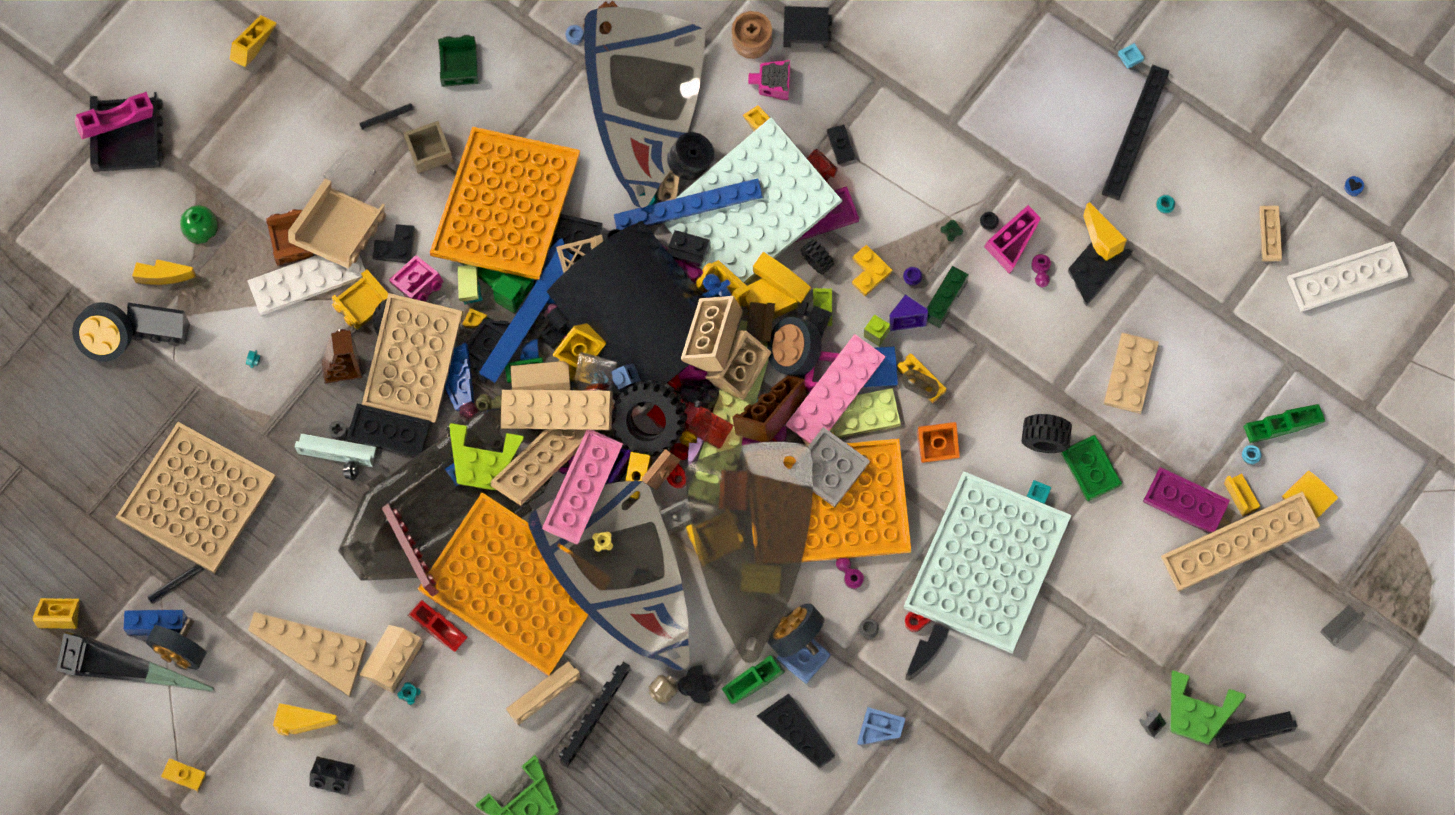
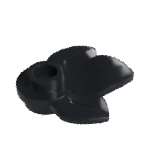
[678,665,717,704]

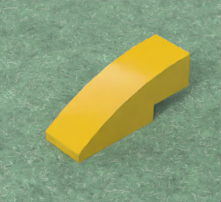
[753,252,811,304]
[132,259,196,285]

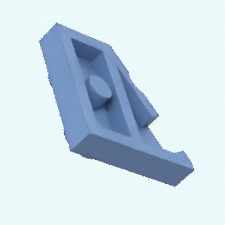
[857,707,906,745]

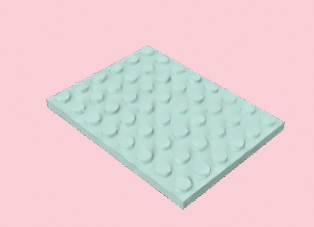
[664,118,842,284]
[903,471,1071,654]

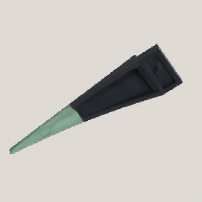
[56,632,214,691]

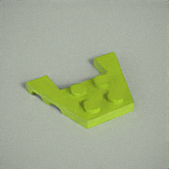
[449,423,524,491]

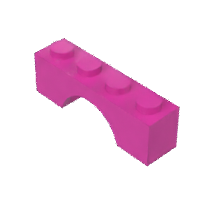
[75,92,153,140]

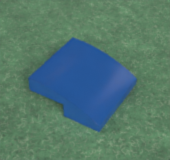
[864,346,898,387]

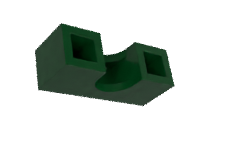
[926,266,969,328]

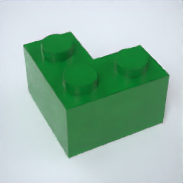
[492,273,535,314]

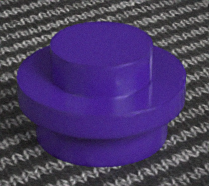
[903,267,922,286]

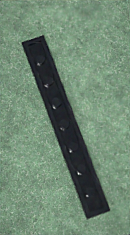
[1101,64,1170,201]

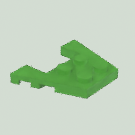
[1171,670,1246,745]
[475,755,559,815]

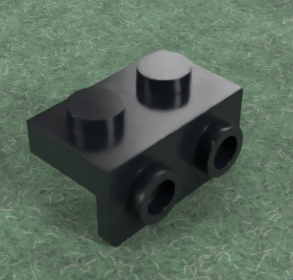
[310,756,355,795]

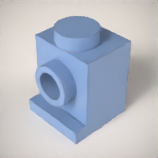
[611,363,641,389]

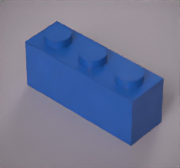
[124,610,187,636]

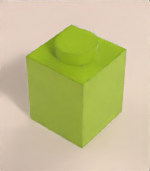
[863,314,890,347]

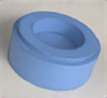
[565,25,584,45]

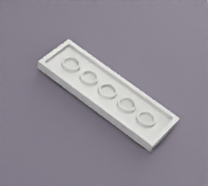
[1287,241,1408,312]
[247,255,365,316]

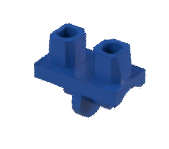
[703,274,732,298]

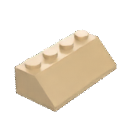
[681,296,743,372]

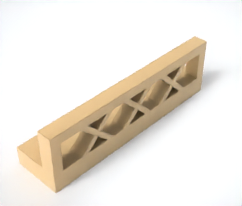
[506,662,581,726]

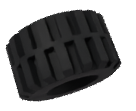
[1021,414,1072,453]

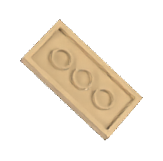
[1103,333,1159,414]

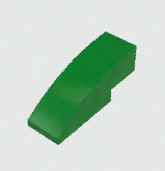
[721,655,785,705]

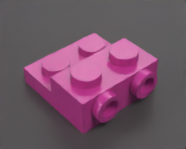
[389,255,444,302]

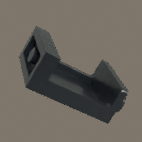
[783,6,832,48]

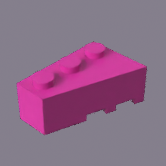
[984,205,1041,274]

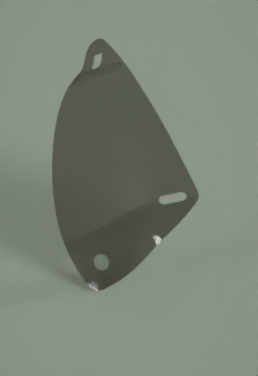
[685,442,813,663]

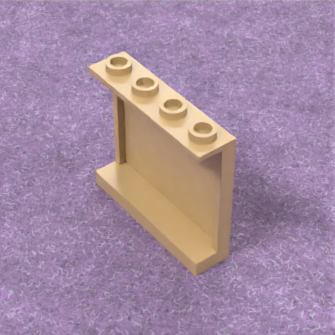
[288,179,386,269]

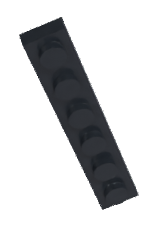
[559,661,631,768]

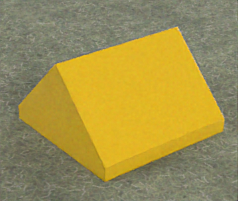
[553,323,606,372]
[33,598,79,629]

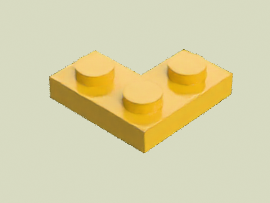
[852,244,892,297]

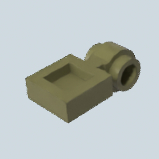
[476,394,502,412]

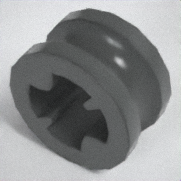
[329,421,347,440]

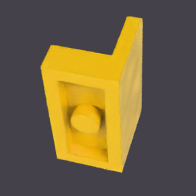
[1224,473,1260,517]

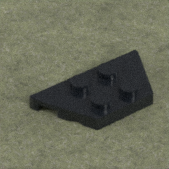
[1068,242,1132,306]
[466,319,510,384]

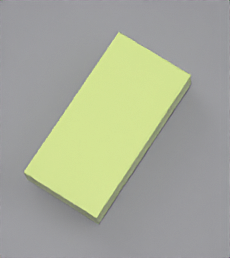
[458,265,479,302]

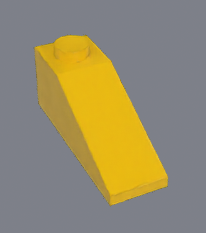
[230,15,276,67]
[1083,202,1127,261]
[273,703,339,736]

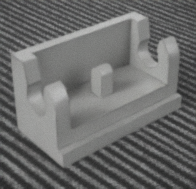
[660,498,697,535]

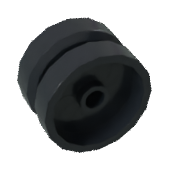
[667,132,714,180]

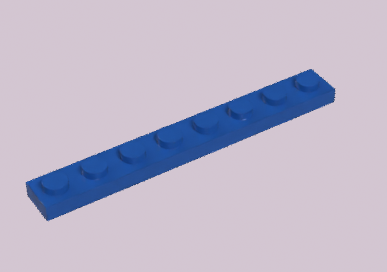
[614,178,763,230]

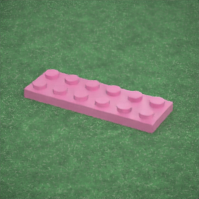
[785,334,886,444]
[542,430,623,545]

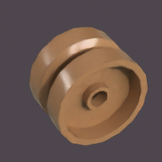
[731,11,772,59]

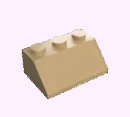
[705,330,772,400]
[511,361,571,391]
[359,625,423,694]

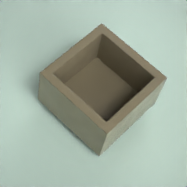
[403,121,453,174]

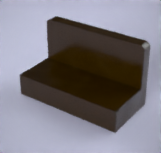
[746,302,775,343]

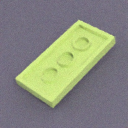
[830,388,901,438]

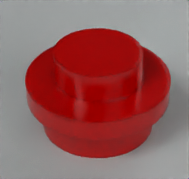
[670,443,689,460]

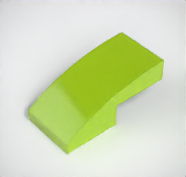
[813,288,832,326]

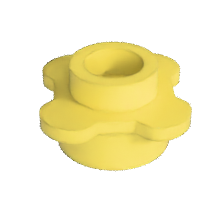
[592,532,613,552]

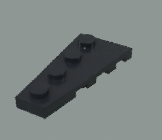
[757,693,835,769]

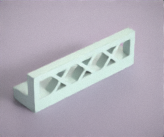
[295,434,377,467]

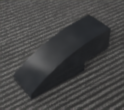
[905,624,949,681]

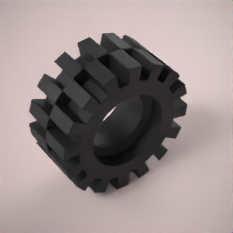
[800,239,834,275]

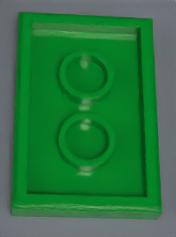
[1060,435,1122,502]

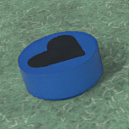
[1344,176,1364,196]

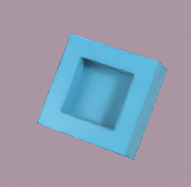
[1118,43,1144,69]

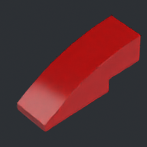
[407,600,467,652]

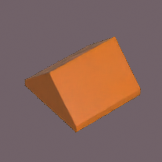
[917,422,960,463]

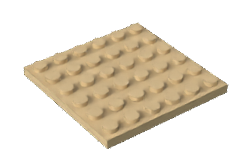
[116,422,276,574]

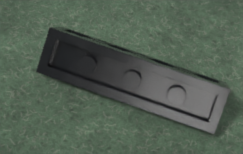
[1215,711,1297,749]

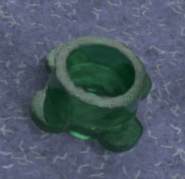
[940,220,963,242]

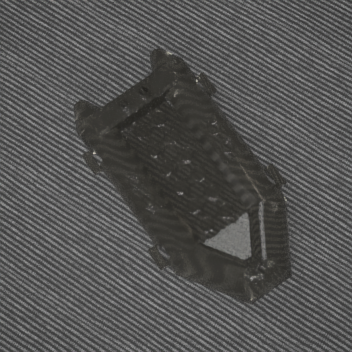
[338,407,553,581]

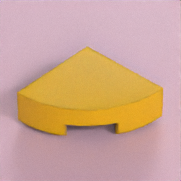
[462,308,488,328]

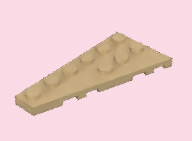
[248,612,367,697]

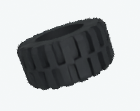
[612,379,687,456]

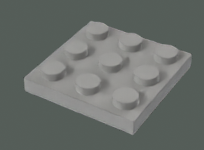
[788,427,870,507]

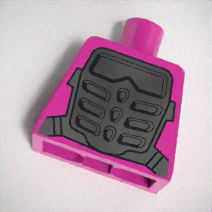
[748,60,790,100]

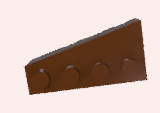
[322,329,362,384]
[732,375,807,444]

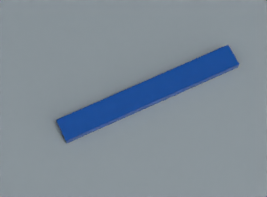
[479,250,576,383]

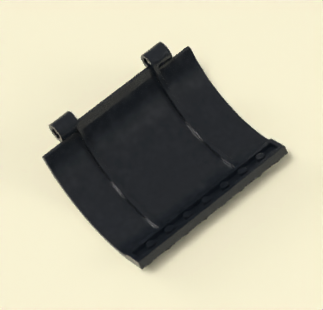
[546,221,706,408]

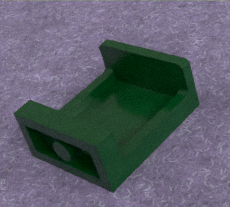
[438,35,479,87]

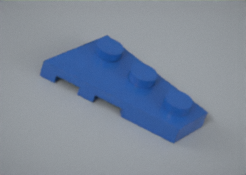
[445,343,474,411]

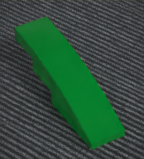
[1243,404,1325,443]

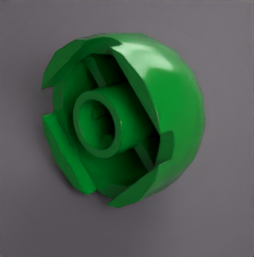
[180,205,218,244]

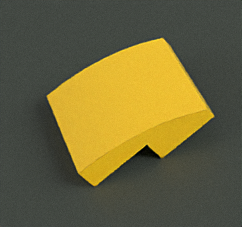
[1281,471,1339,519]

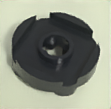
[680,379,719,409]

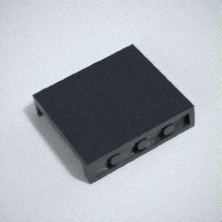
[90,92,164,172]

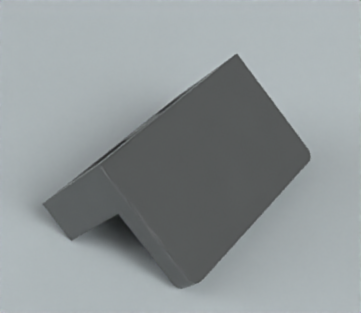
[1320,605,1365,646]

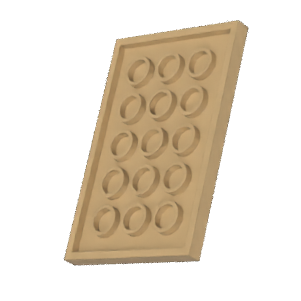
[362,293,463,423]

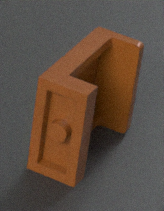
[266,209,314,266]

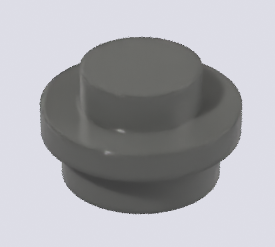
[859,619,879,638]

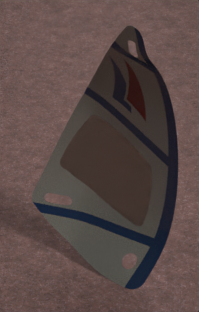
[584,7,705,208]
[528,481,689,670]

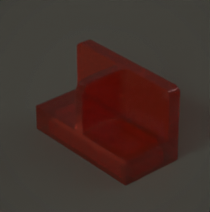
[687,406,734,449]

